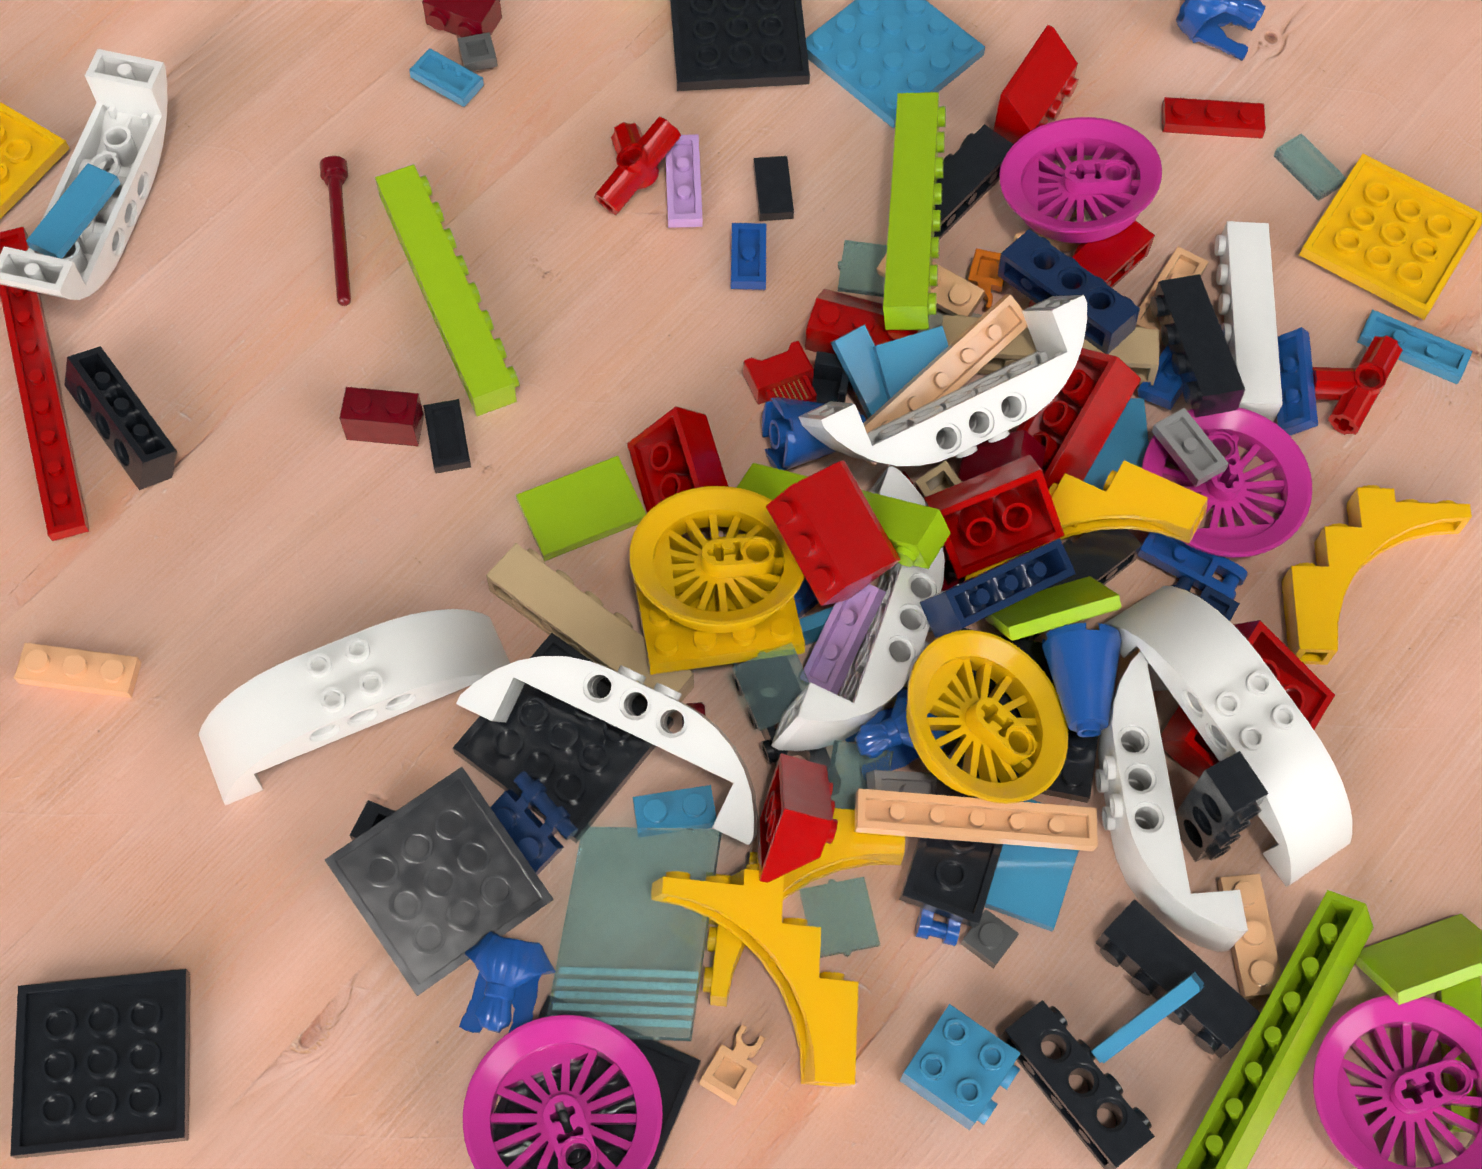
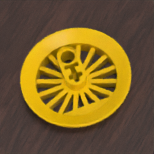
[630,486,805,633]
[906,630,1068,804]

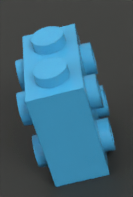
[900,1004,1020,1131]

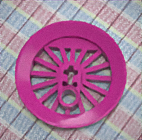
[1000,117,1162,243]
[1142,408,1313,557]
[1313,995,1482,1169]
[463,1015,663,1169]

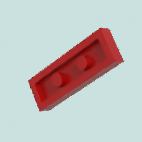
[1162,97,1266,139]

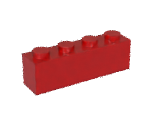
[1028,220,1155,308]

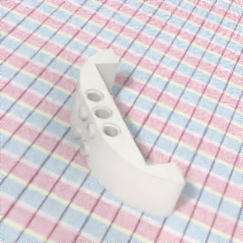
[0,49,167,300]
[799,295,1087,466]
[771,465,945,751]
[1104,586,1352,887]
[199,609,510,805]
[1095,651,1248,952]
[456,656,758,845]

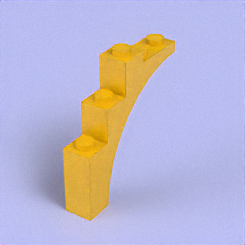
[965,460,1208,581]
[1281,485,1472,665]
[703,808,906,1007]
[651,864,859,1087]

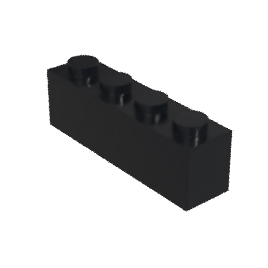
[934,124,1014,240]
[1150,274,1246,417]
[1020,529,1143,641]
[1096,899,1260,1059]

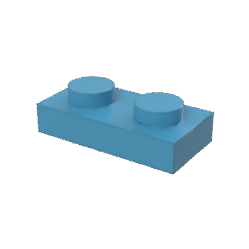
[633,785,717,839]

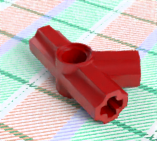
[594,116,681,215]
[1313,335,1403,435]

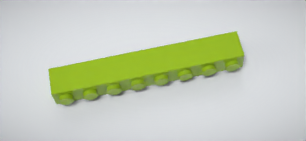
[883,92,946,330]
[375,164,520,416]
[1176,890,1374,1169]

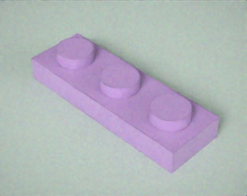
[666,134,703,228]
[799,584,886,695]

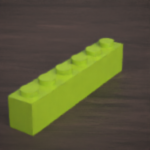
[736,463,950,569]

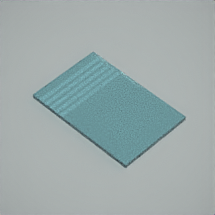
[547,827,722,1041]

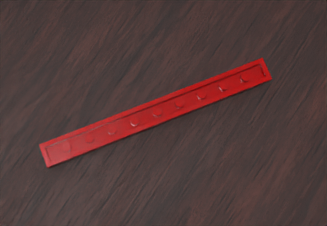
[0,227,89,541]

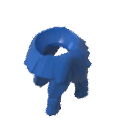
[1176,0,1266,61]
[845,686,947,783]
[459,931,556,1033]

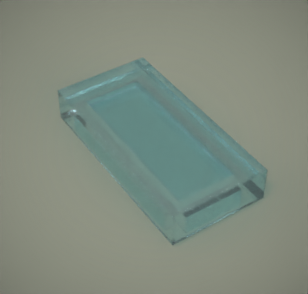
[1274,133,1347,201]

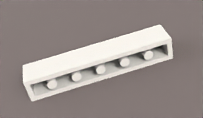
[1214,221,1283,422]

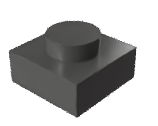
[457,32,498,71]
[961,909,1019,969]

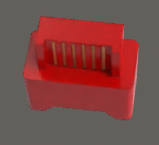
[743,341,817,405]

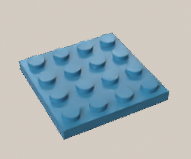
[806,0,985,128]

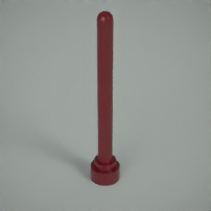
[319,156,351,306]

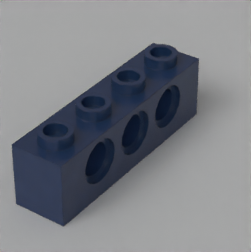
[998,229,1140,354]
[919,538,1076,638]

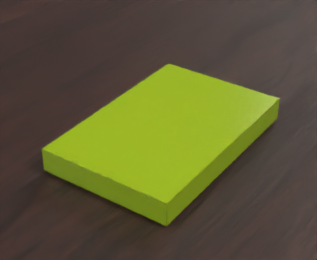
[516,456,646,561]
[985,576,1121,641]
[1355,914,1482,1005]

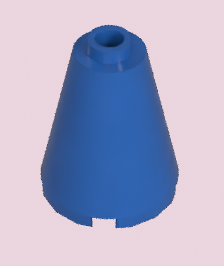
[762,397,866,470]
[1042,623,1121,737]

